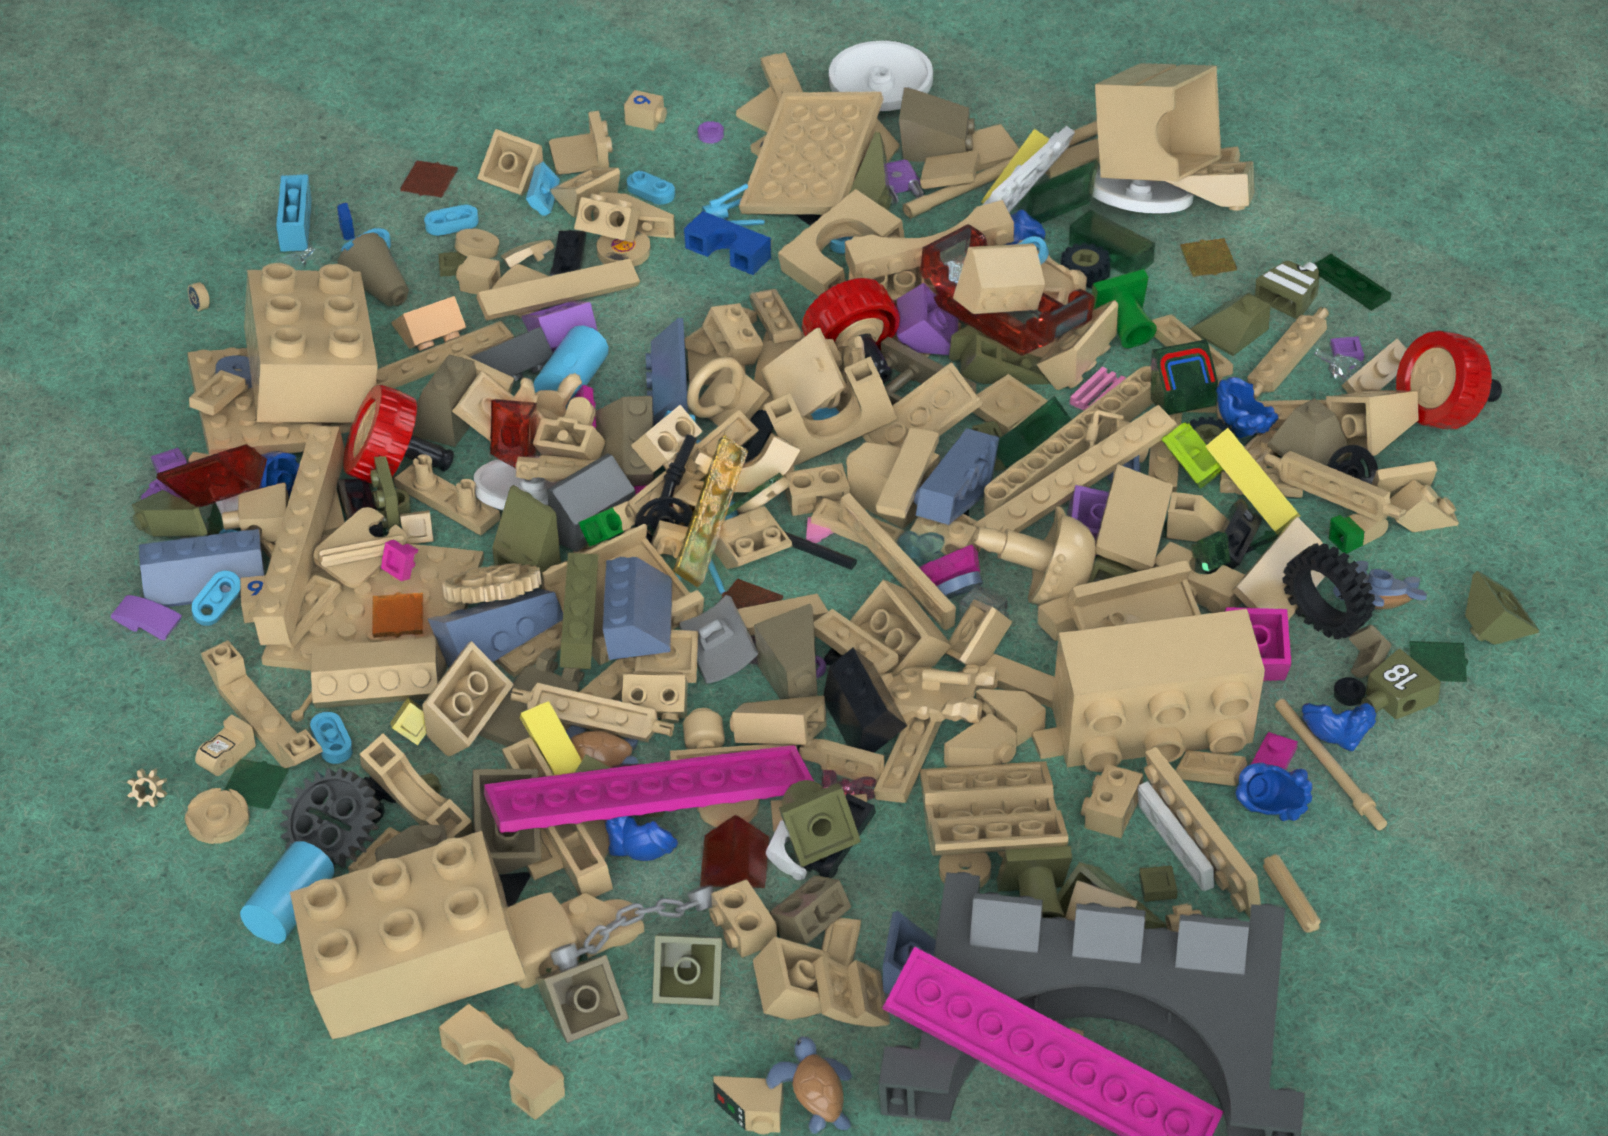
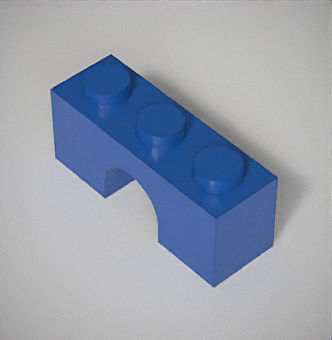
[684,211,771,275]

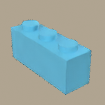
[276,174,312,252]

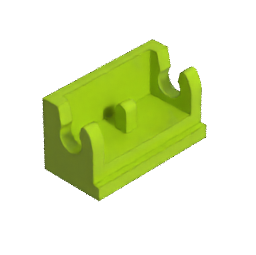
[1162,422,1224,488]

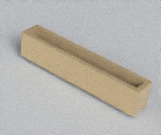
[502,737,613,897]

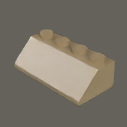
[311,637,439,709]

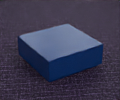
[337,203,355,240]

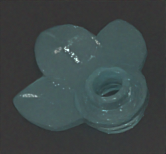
[897,531,945,567]

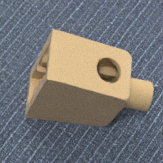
[222,483,289,541]

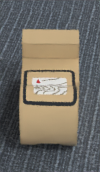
[195,714,256,776]

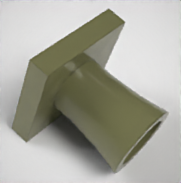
[779,780,861,867]
[997,846,1072,919]

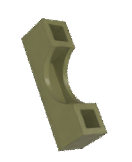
[560,552,598,669]

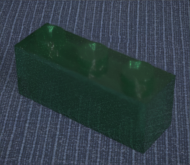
[1069,210,1155,274]
[996,396,1072,468]

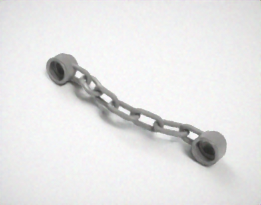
[550,885,714,970]

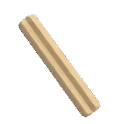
[318,534,406,567]
[1263,854,1320,933]

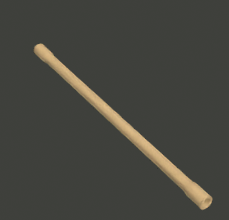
[903,120,1098,219]

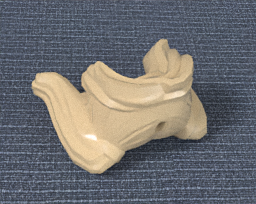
[508,373,582,435]

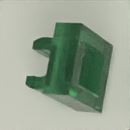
[1191,531,1230,571]

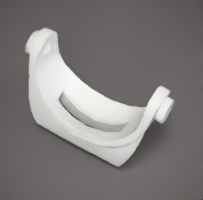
[765,820,807,880]

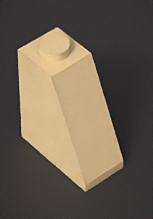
[730,696,827,745]

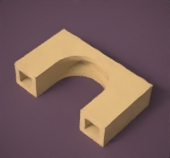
[778,189,905,296]
[764,357,897,465]

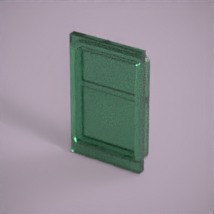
[1019,159,1099,223]

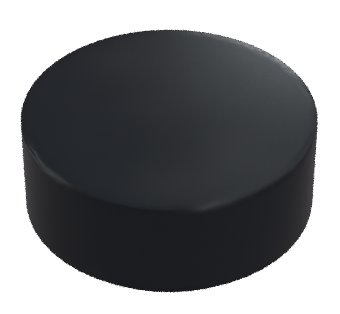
[1334,677,1366,706]

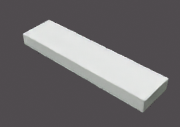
[1138,781,1214,891]

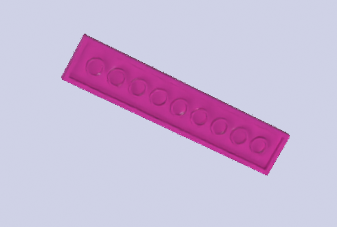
[484,745,814,833]
[882,946,1224,1136]

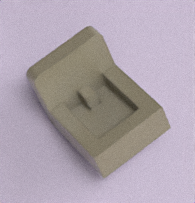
[1349,625,1392,679]

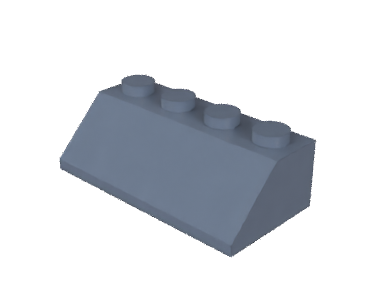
[646,318,688,426]
[139,529,265,607]
[603,557,672,660]

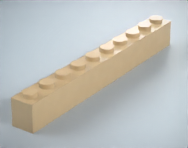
[253,426,345,645]

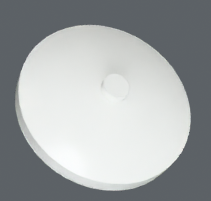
[829,41,933,111]
[1086,166,1194,213]
[474,456,562,510]

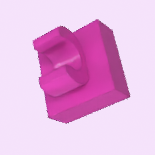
[381,539,418,581]

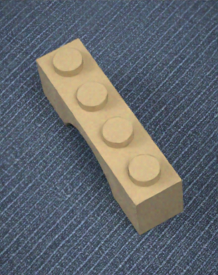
[359,734,473,839]
[439,1004,565,1120]

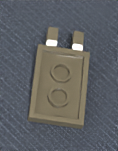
[478,648,585,747]

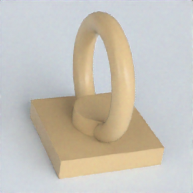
[687,356,770,426]

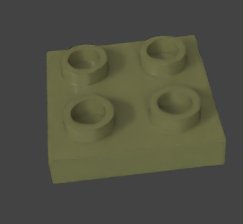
[370,456,411,533]

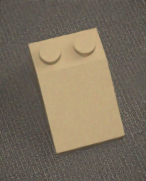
[1166,161,1255,210]

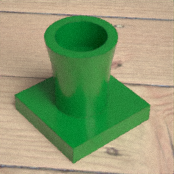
[1088,269,1157,349]

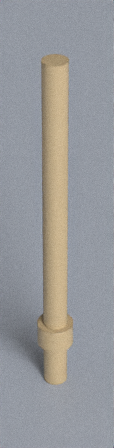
[1275,699,1387,830]

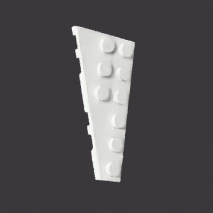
[983,126,1075,213]

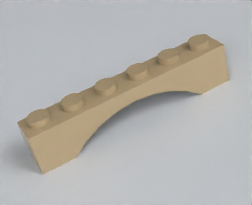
[845,200,1014,279]

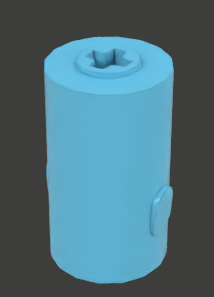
[534,326,609,409]
[240,841,335,944]

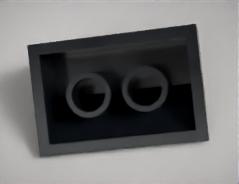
[823,647,908,753]

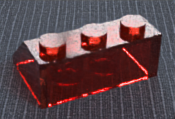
[156,444,267,508]

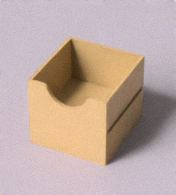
[1095,63,1221,182]

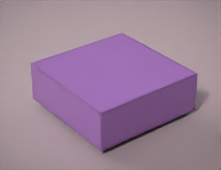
[1330,337,1364,363]

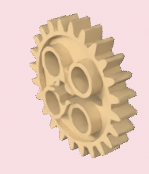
[442,563,542,604]

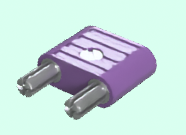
[887,160,924,205]

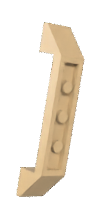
[201,640,322,769]

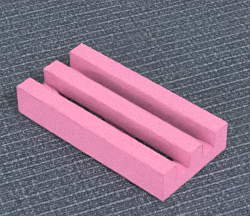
[1070,367,1126,411]

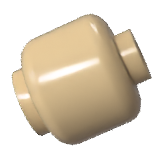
[683,708,725,749]

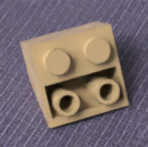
[711,506,792,569]

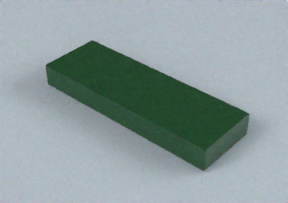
[1314,254,1391,311]

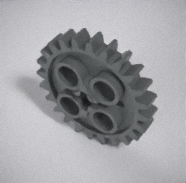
[280,768,381,868]

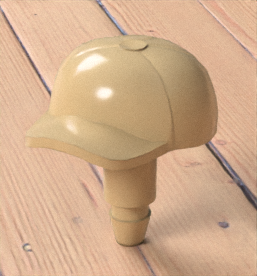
[973,506,1095,606]

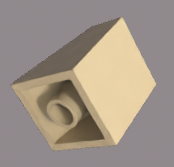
[1326,390,1419,456]
[846,442,940,529]

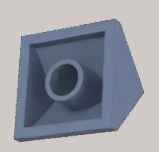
[883,911,936,994]

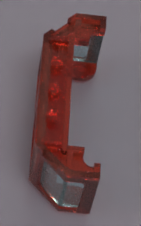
[920,224,1095,356]

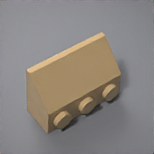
[953,243,1045,314]
[1037,300,1118,390]
[850,580,951,676]
[422,641,514,756]

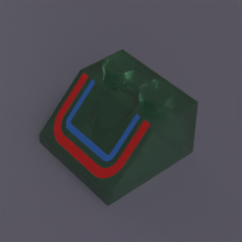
[1150,339,1218,415]

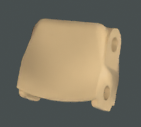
[508,892,584,989]

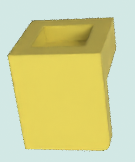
[390,698,426,746]

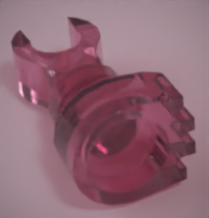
[821,770,876,801]

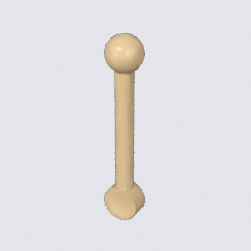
[291,691,313,721]

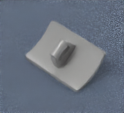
[679,595,758,684]

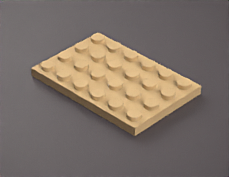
[739,92,884,214]
[188,348,322,459]

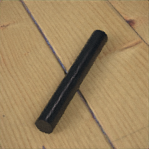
[784,531,857,570]

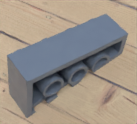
[914,428,999,525]
[428,588,563,668]

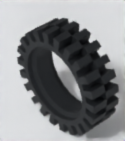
[1282,543,1375,639]

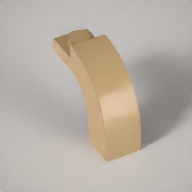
[692,433,800,492]

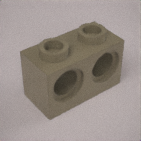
[769,875,851,945]

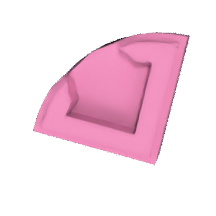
[806,517,833,543]

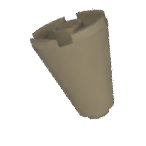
[337,232,409,307]

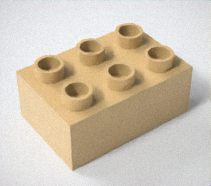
[244,263,378,423]
[1052,609,1265,772]
[290,831,526,1039]

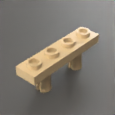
[394,454,501,536]

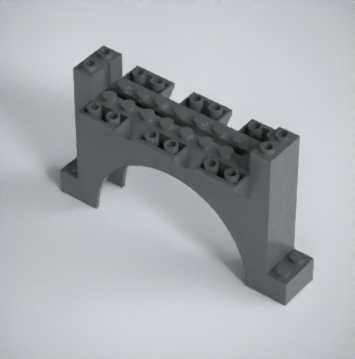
[879,872,1305,1136]

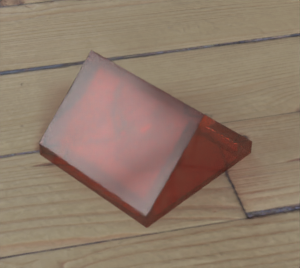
[490,399,537,469]
[700,814,769,888]

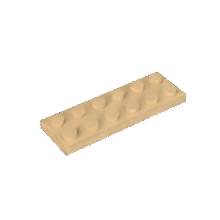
[1144,747,1261,918]

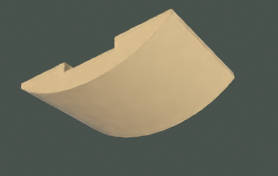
[920,761,1068,856]

